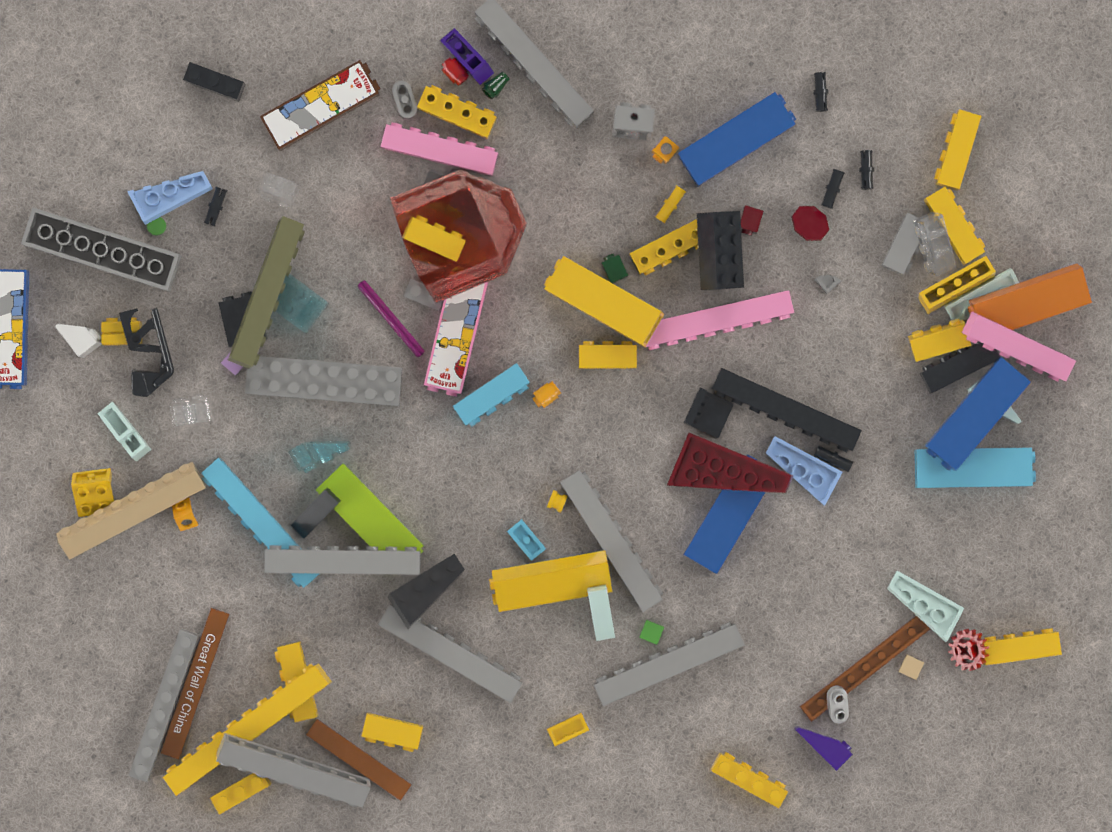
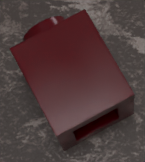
[741,205,764,236]

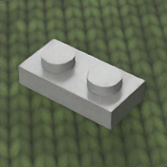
[404,279,446,311]

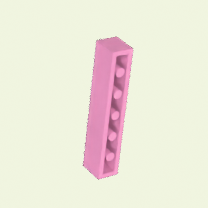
[381,122,498,176]
[962,312,1076,382]

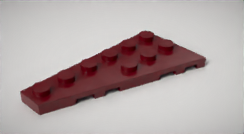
[667,432,793,494]

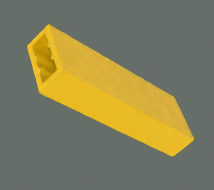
[544,256,664,347]
[489,550,613,612]

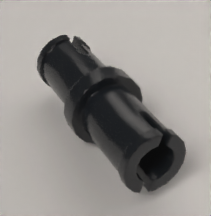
[813,72,829,112]
[859,150,875,190]
[821,169,845,209]
[203,187,228,227]
[814,445,854,473]

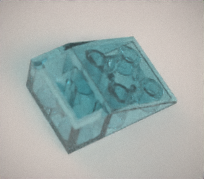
[276,274,330,334]
[288,441,352,473]

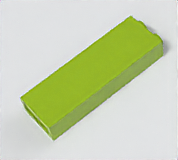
[316,463,424,553]

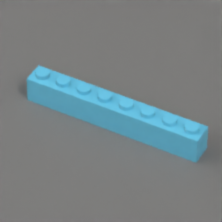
[202,458,320,588]

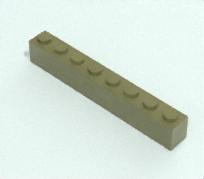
[228,216,305,369]

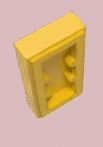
[547,713,589,746]

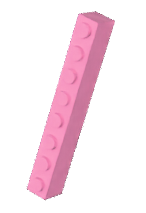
[644,290,794,350]

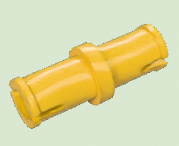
[655,185,686,223]

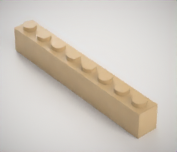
[56,462,206,560]

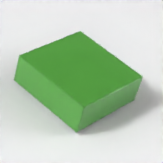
[639,620,664,645]

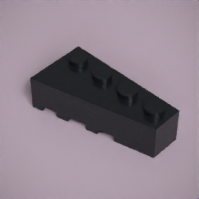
[388,553,465,630]

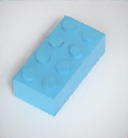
[453,363,530,427]

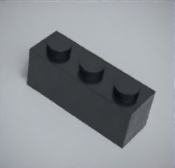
[183,62,246,102]

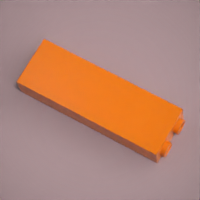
[968,263,1092,330]

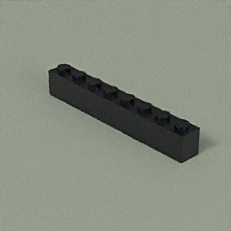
[711,368,862,453]

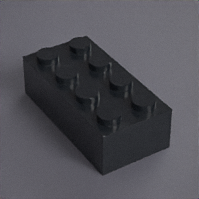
[697,211,744,290]

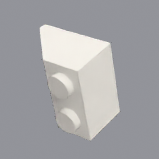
[55,324,102,358]

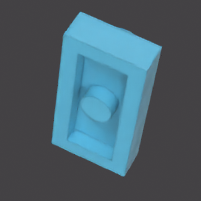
[507,519,546,561]

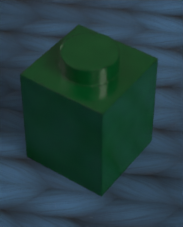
[601,253,629,284]

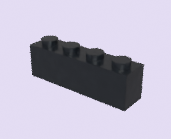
[920,341,999,394]

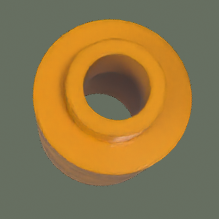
[532,381,561,408]

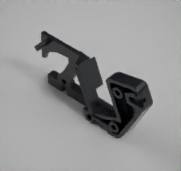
[119,307,174,397]

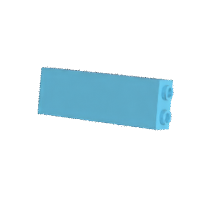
[915,448,1036,488]

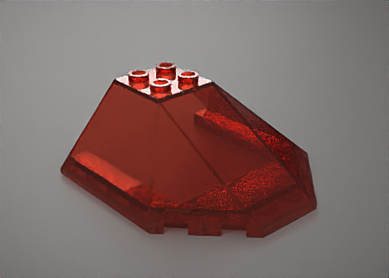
[390,169,527,303]

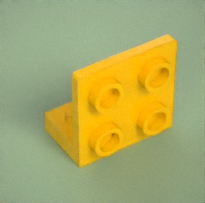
[71,468,114,517]

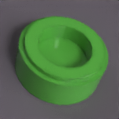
[147,217,166,236]

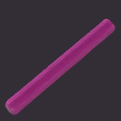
[357,280,425,357]

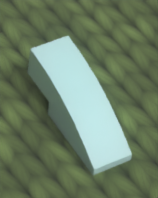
[97,402,151,462]
[587,585,615,641]

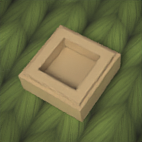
[898,654,924,680]

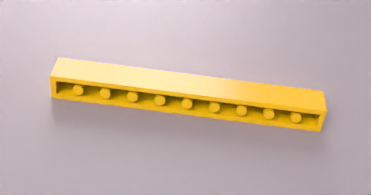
[163,663,332,796]

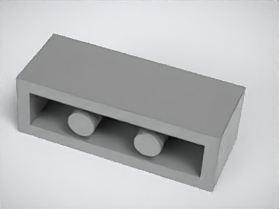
[881,213,929,276]

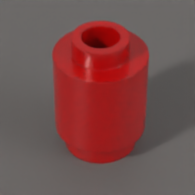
[441,57,469,86]

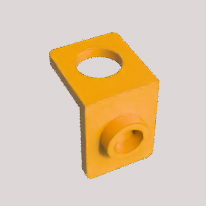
[651,136,679,164]
[172,497,198,531]

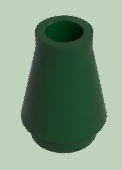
[482,72,510,100]

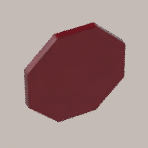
[791,206,830,241]

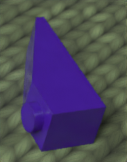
[440,28,494,85]
[794,726,853,771]

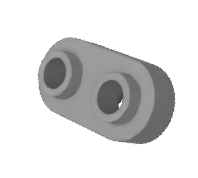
[392,81,417,119]
[827,685,849,723]

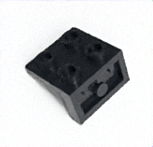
[683,387,734,438]

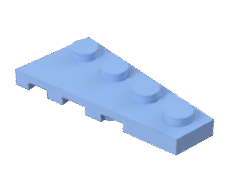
[127,171,213,225]
[766,436,842,506]

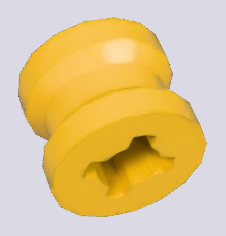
[547,490,568,513]

